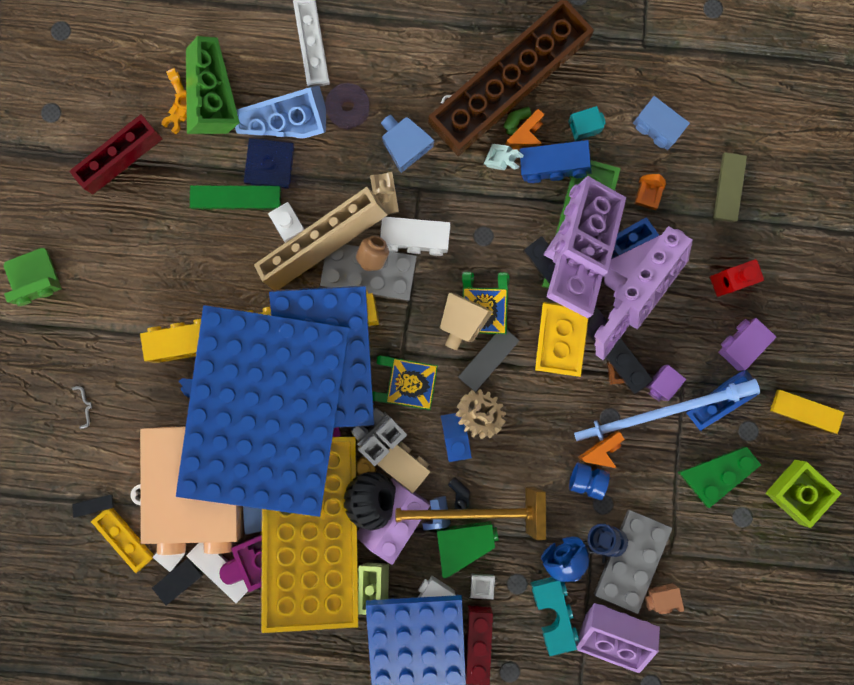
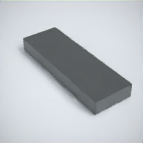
[458,330,519,392]

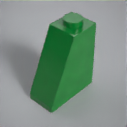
[437,521,499,578]

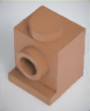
[645,583,684,614]

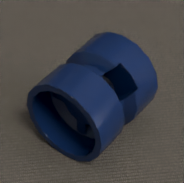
[588,524,628,557]

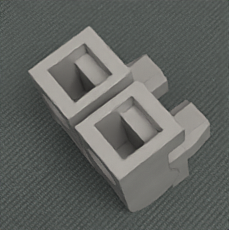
[350,407,407,466]

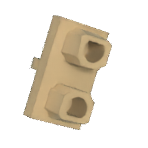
[370,172,399,215]

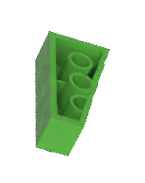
[186,36,240,134]

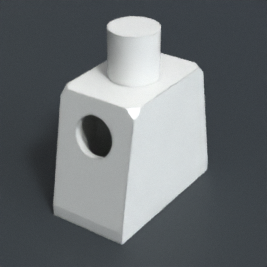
[268,202,305,243]

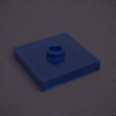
[244,138,294,189]

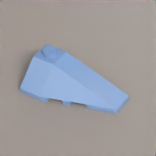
[235,85,326,138]

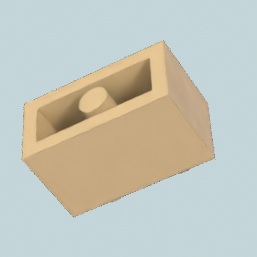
[377,441,430,493]

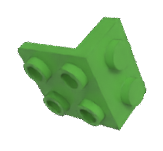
[3,248,62,306]

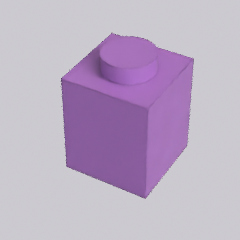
[645,365,686,401]

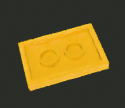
[535,302,589,377]

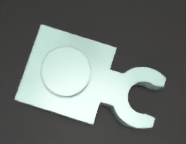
[484,144,524,170]

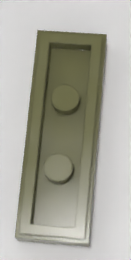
[713,152,747,223]

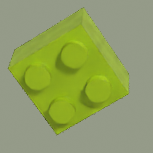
[765,460,842,528]

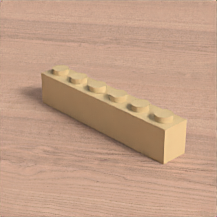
[254,187,387,290]

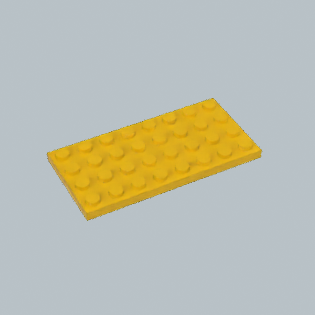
[261,437,358,633]

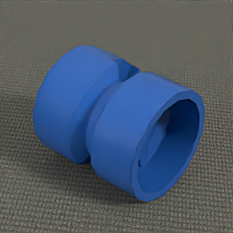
[569,462,610,501]

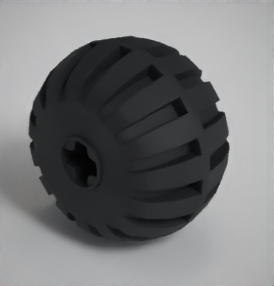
[344,472,396,530]

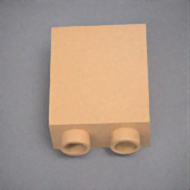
[140,426,246,555]

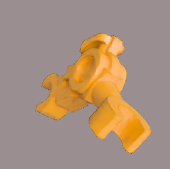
[161,68,187,134]

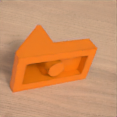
[505,109,544,150]
[578,431,625,468]

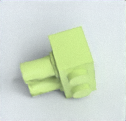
[357,563,389,615]

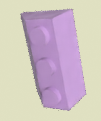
[357,478,430,565]
[576,603,660,673]

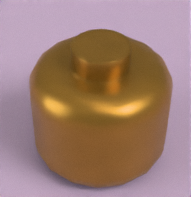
[356,456,377,475]

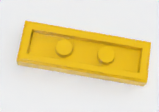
[770,390,845,434]
[91,508,154,573]

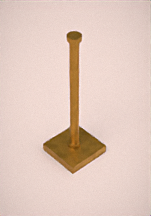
[395,487,546,540]

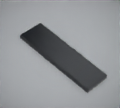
[72,494,114,518]

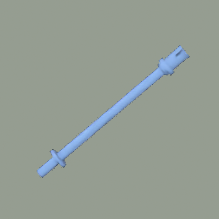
[574,379,760,441]

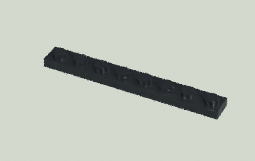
[523,236,653,394]

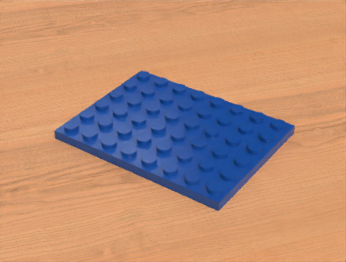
[176,305,349,517]

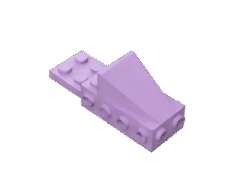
[544,176,626,318]
[594,226,693,360]

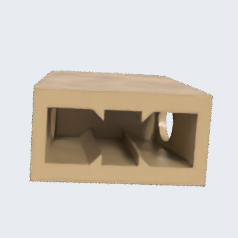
[440,293,493,350]

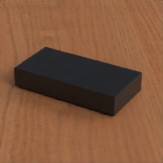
[152,558,204,606]

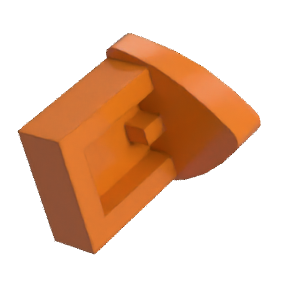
[634,174,666,210]

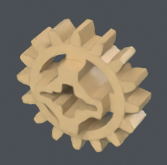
[456,389,506,439]

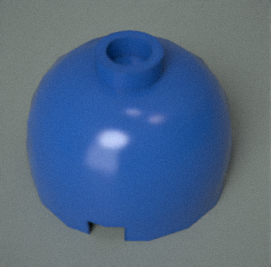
[541,537,589,582]

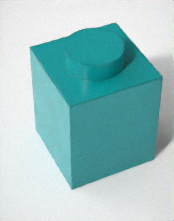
[568,106,605,141]

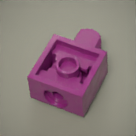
[219,533,262,592]

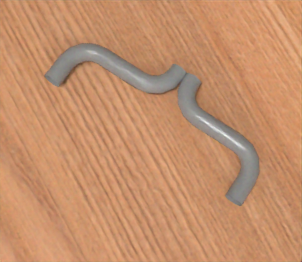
[72,386,92,429]

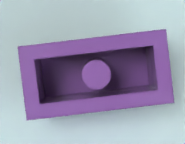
[718,318,776,371]

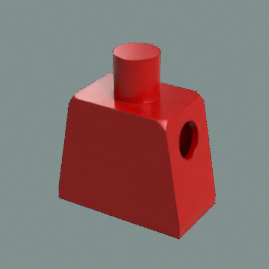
[709,259,764,297]

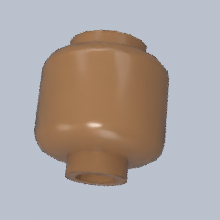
[356,236,389,271]

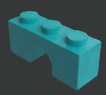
[530,577,579,656]

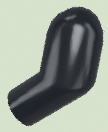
[447,477,470,509]

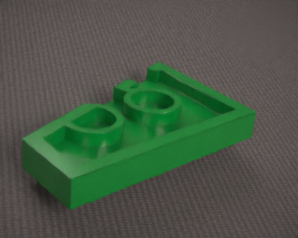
[678,447,761,508]

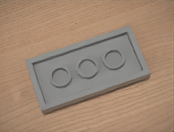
[320,244,416,301]
[594,509,672,614]

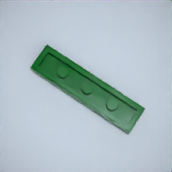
[190,185,281,210]

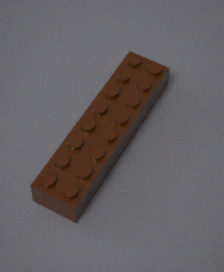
[428,0,594,157]

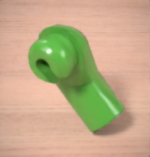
[504,107,531,135]

